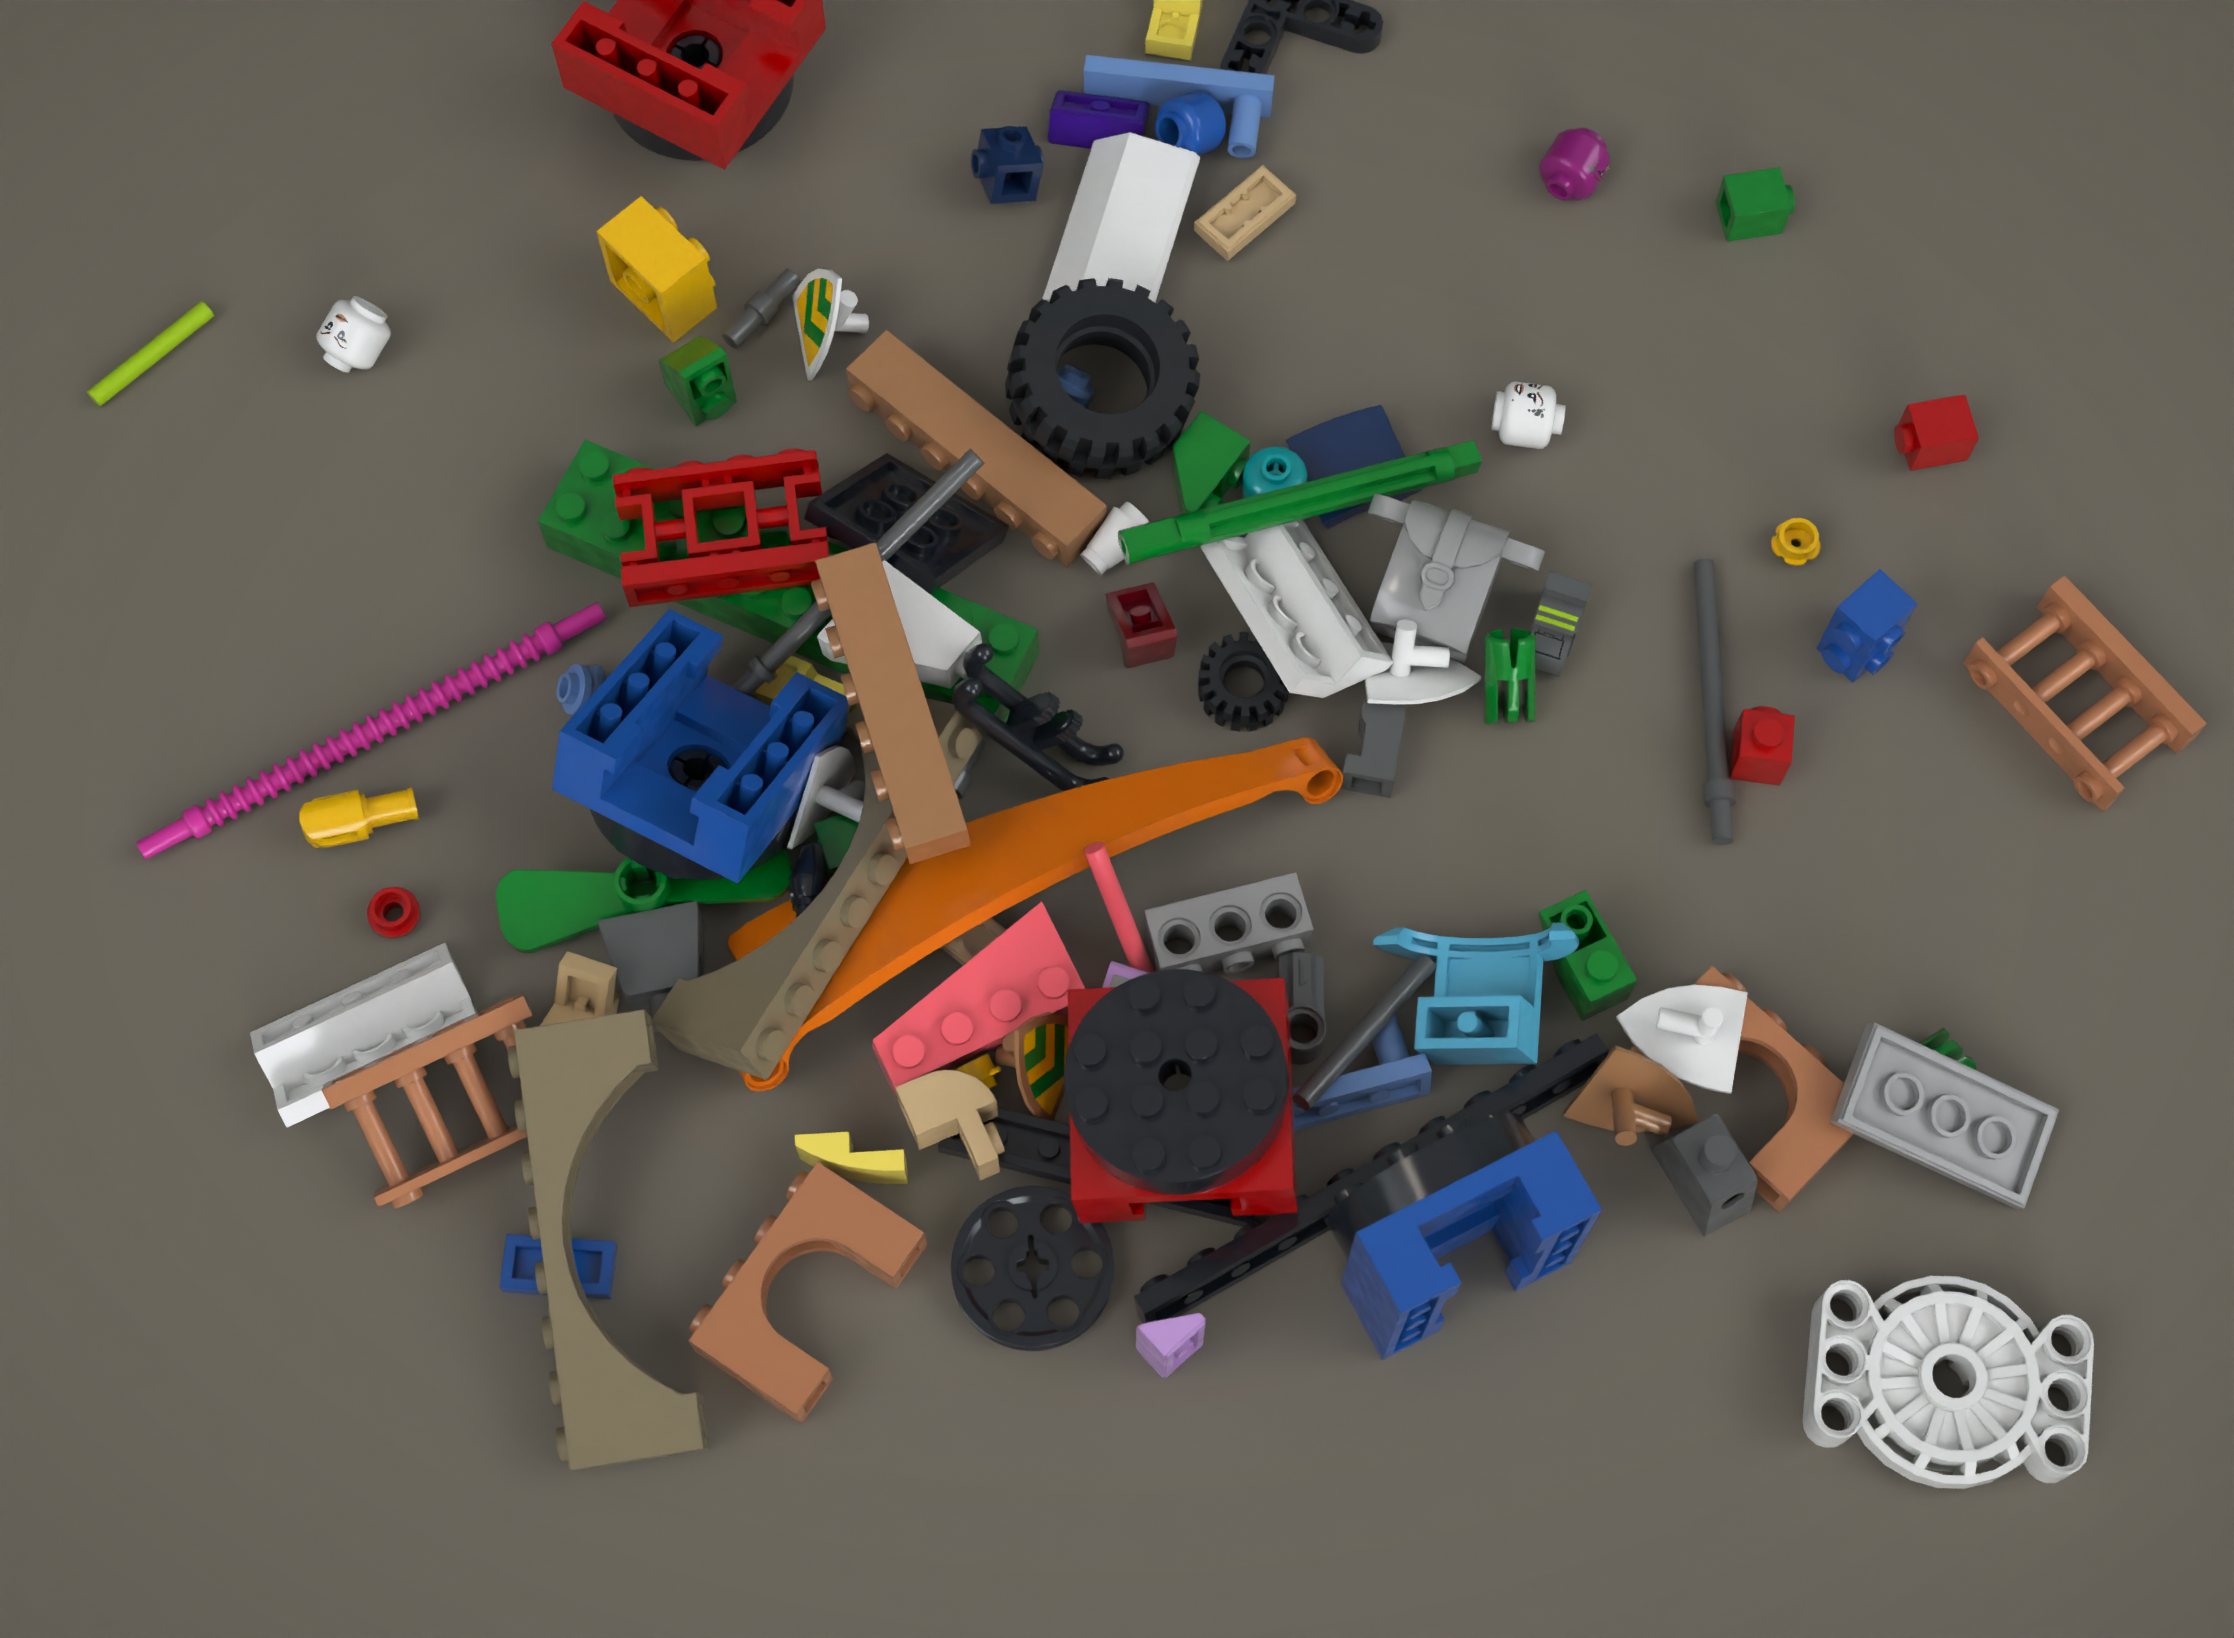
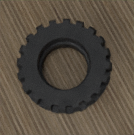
[1005,278,1200,479]

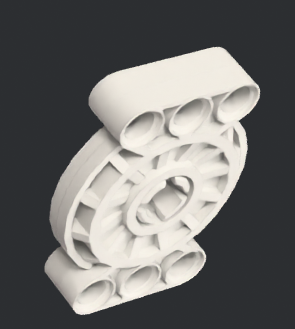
[1803,1276,2094,1489]

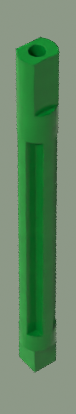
[1118,440,1482,565]

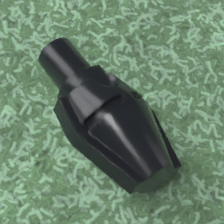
[788,843,830,918]

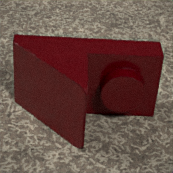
[1105,582,1177,668]

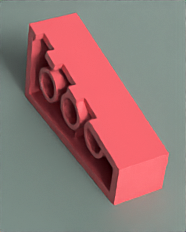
[872,901,1085,1097]

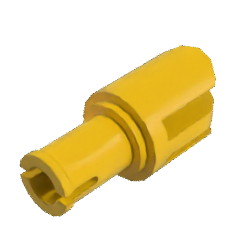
[299,787,419,848]

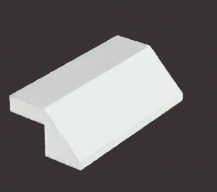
[1043,133,1200,302]
[1200,519,1394,698]
[250,943,477,1127]

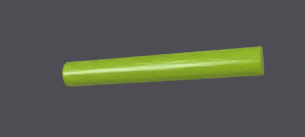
[87,301,214,407]

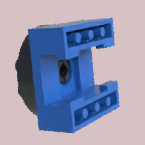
[552,609,850,884]
[1327,1108,1602,1360]

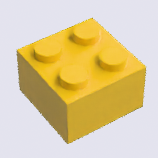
[596,196,717,343]

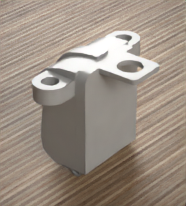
[1368,494,1545,663]

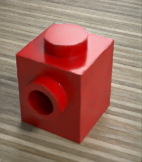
[1894,394,1979,471]
[1729,706,1795,786]

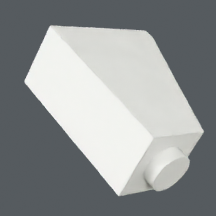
[817,560,982,688]

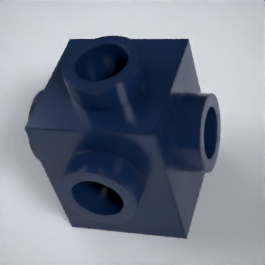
[971,126,1044,204]

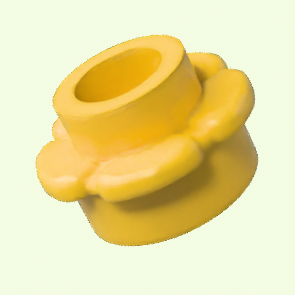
[1771,518,1821,566]
[955,1054,1001,1089]

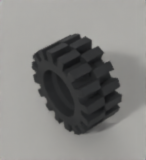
[1198,632,1289,732]

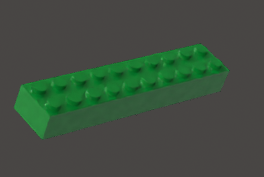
[538,439,1039,734]

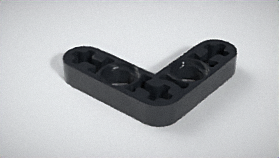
[1220,0,1383,74]

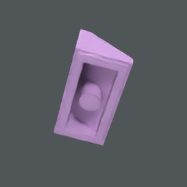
[1136,1313,1206,1378]

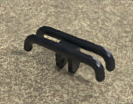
[952,643,1124,791]

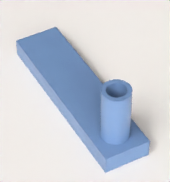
[1084,55,1275,159]
[1293,1015,1432,1131]

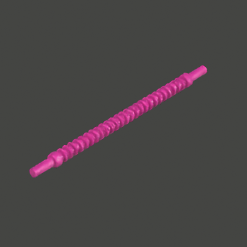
[136,602,606,860]

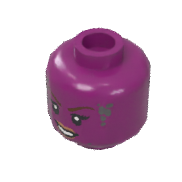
[1539,128,1610,200]

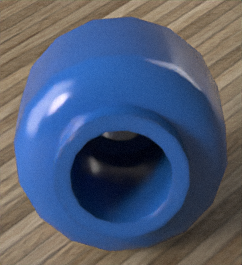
[1155,91,1226,155]

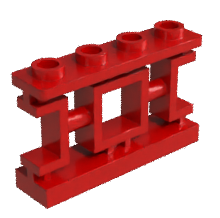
[612,448,830,608]

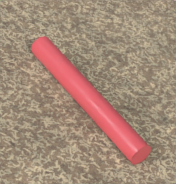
[1084,842,1155,973]

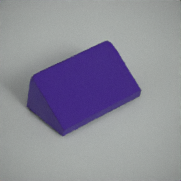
[1048,90,1150,149]

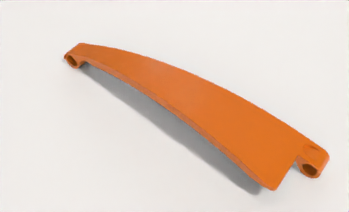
[727,737,1343,1092]

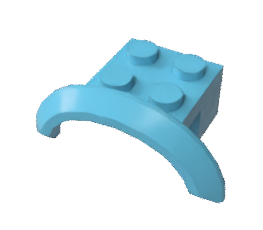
[1373,923,1579,1065]

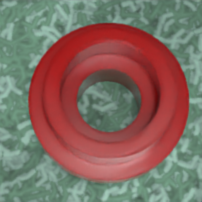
[367,887,421,939]

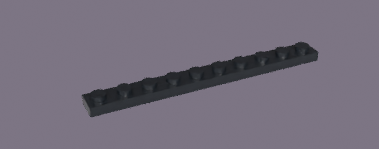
[1134,1033,1609,1324]

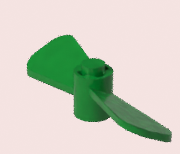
[496,848,791,953]

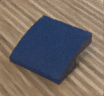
[1286,405,1421,529]

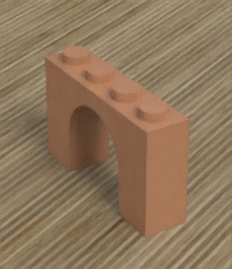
[1630,966,1854,1213]
[688,1162,927,1424]

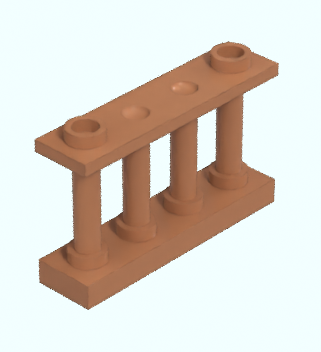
[1963,575,2207,812]
[322,991,532,1209]

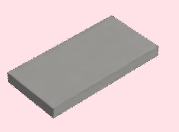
[1830,1022,2059,1209]

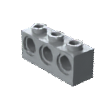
[1144,872,1314,973]

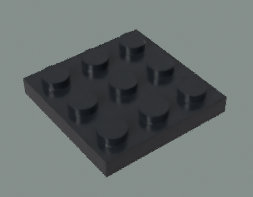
[804,453,1009,594]

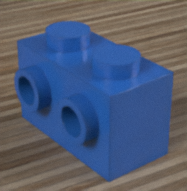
[1816,569,1918,682]

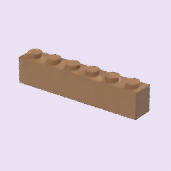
[846,330,1107,568]
[811,542,971,864]

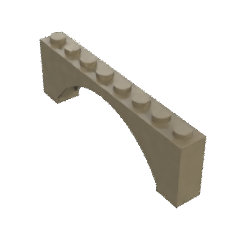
[652,698,983,1080]
[508,1009,710,1471]

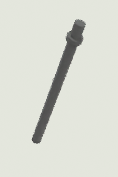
[731,449,985,696]

